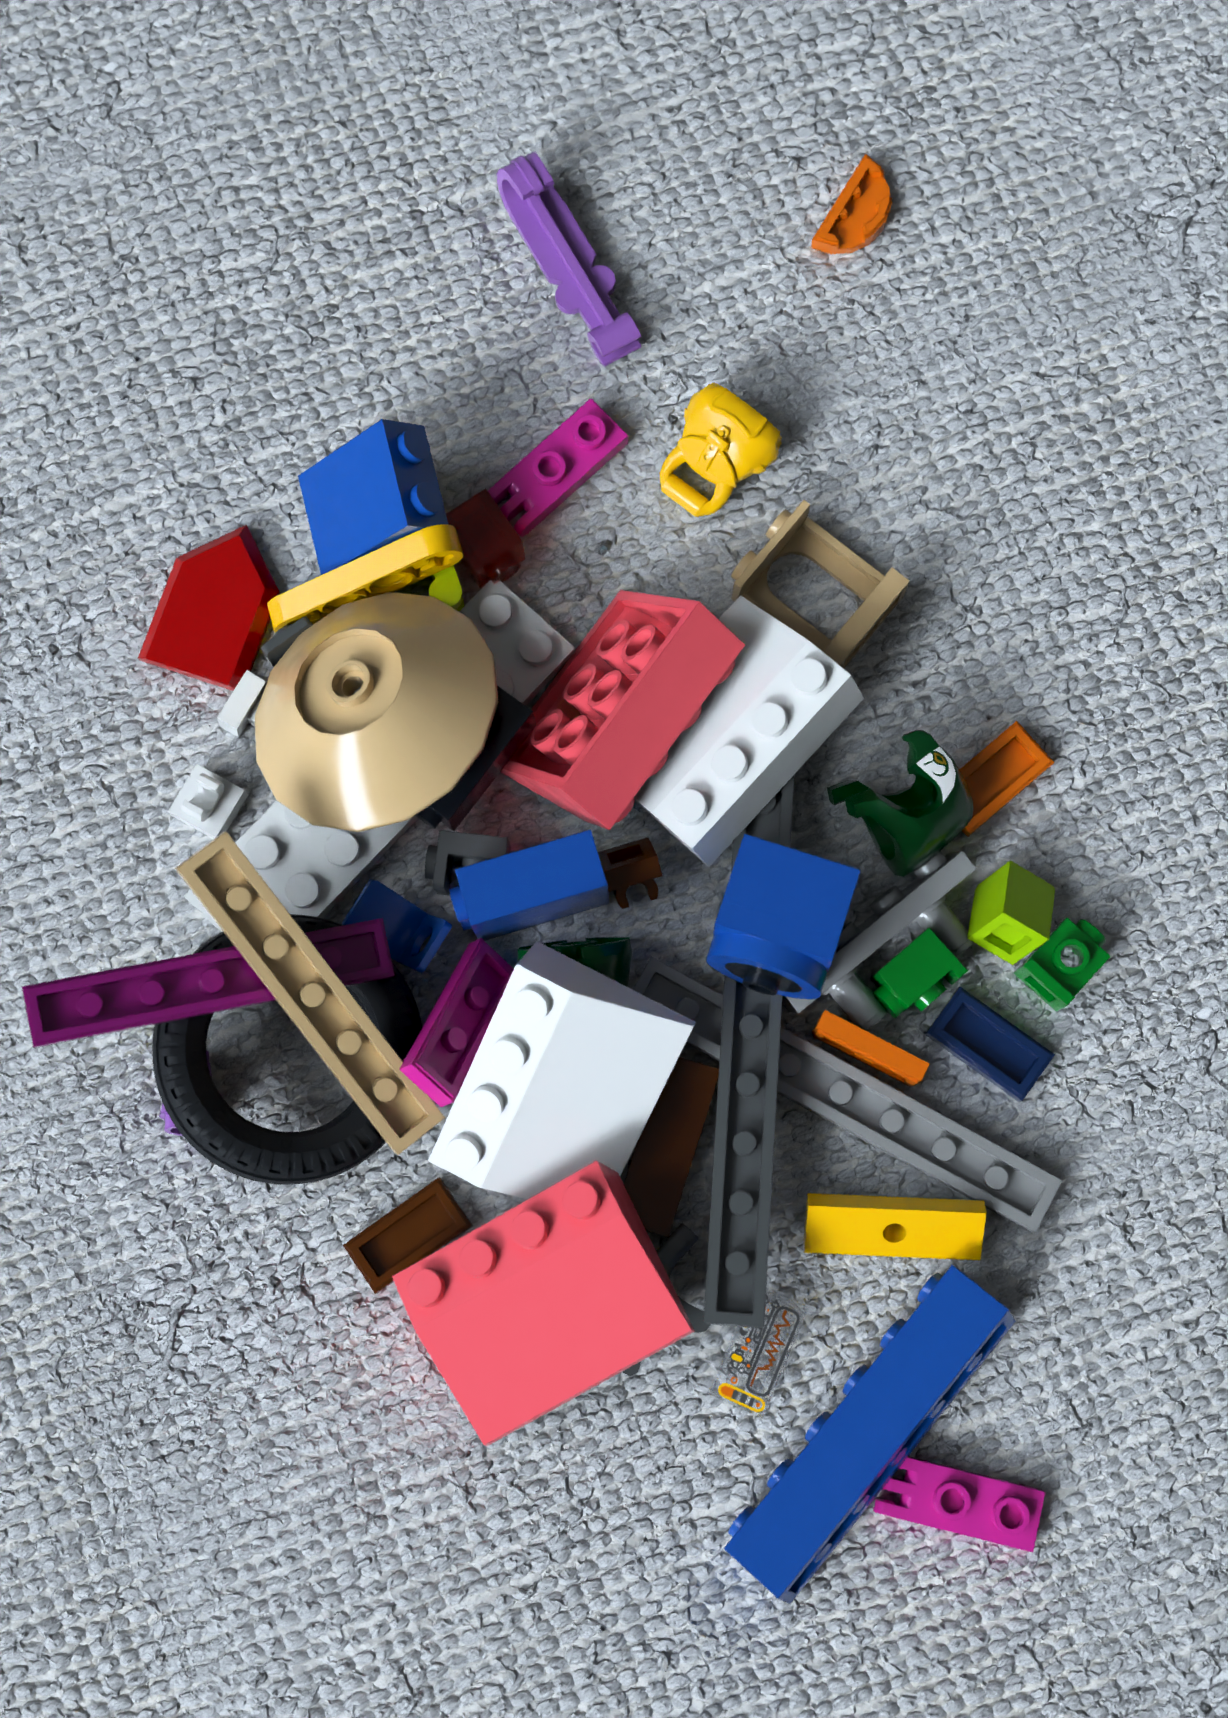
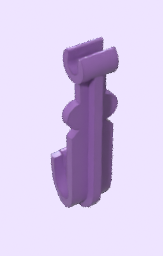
[497,151,642,367]

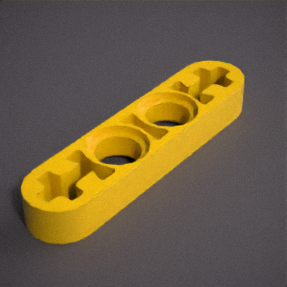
[267,524,463,633]

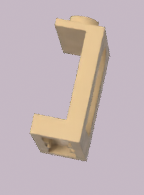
[731,500,910,669]

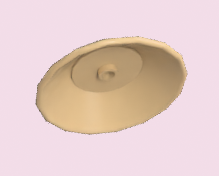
[255,592,498,832]

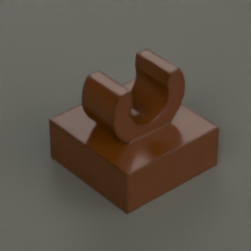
[598,837,663,909]

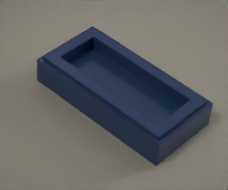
[925,987,1055,1102]

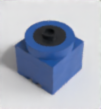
[706,834,861,999]

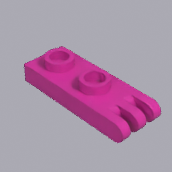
[484,398,628,537]
[873,1456,1045,1552]

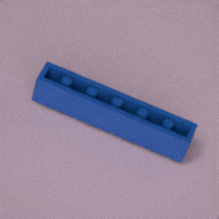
[724,1265,1016,1604]

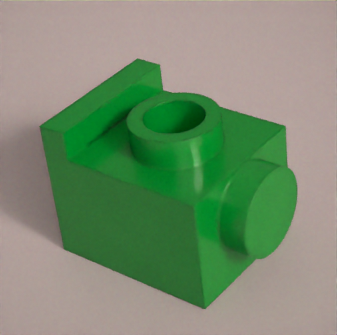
[1014,917,1111,1012]
[871,928,968,1018]

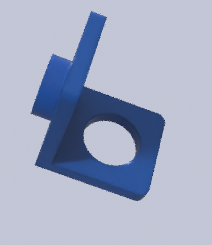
[342,879,452,973]

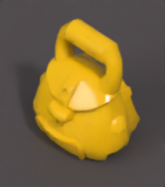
[660,382,782,517]

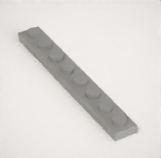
[633,956,1063,1233]

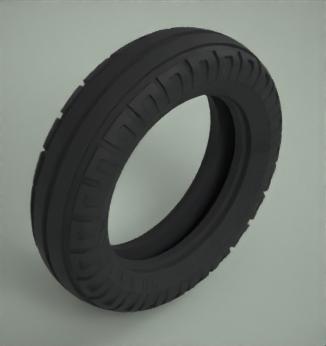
[152,914,422,1185]

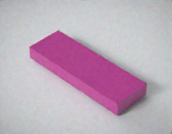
[399,938,514,1107]

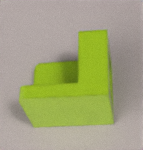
[967,860,1055,965]

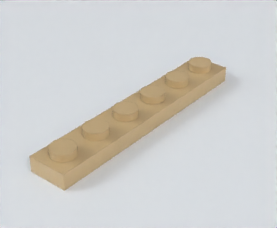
[175,831,445,1155]

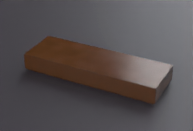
[624,1057,719,1237]

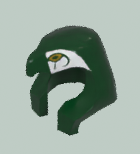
[827,730,974,877]

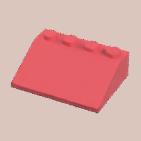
[501,590,745,830]
[392,1160,695,1446]

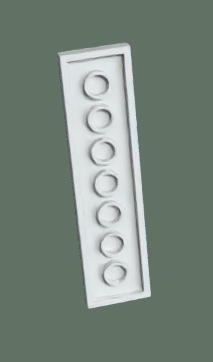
[184,575,576,932]

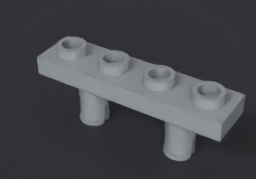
[782,851,977,1030]

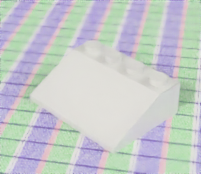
[634,595,864,867]
[428,941,696,1199]

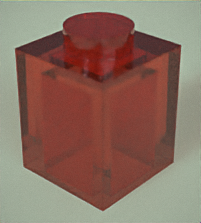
[446,489,525,588]

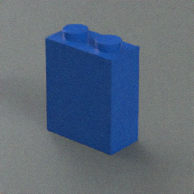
[298,419,448,575]
[449,830,609,941]

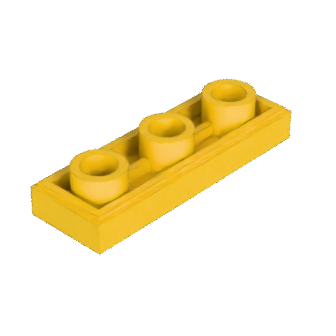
[803,1193,987,1260]

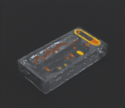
[708,1289,809,1418]

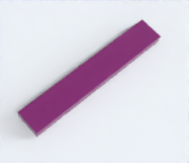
[22,918,395,1048]

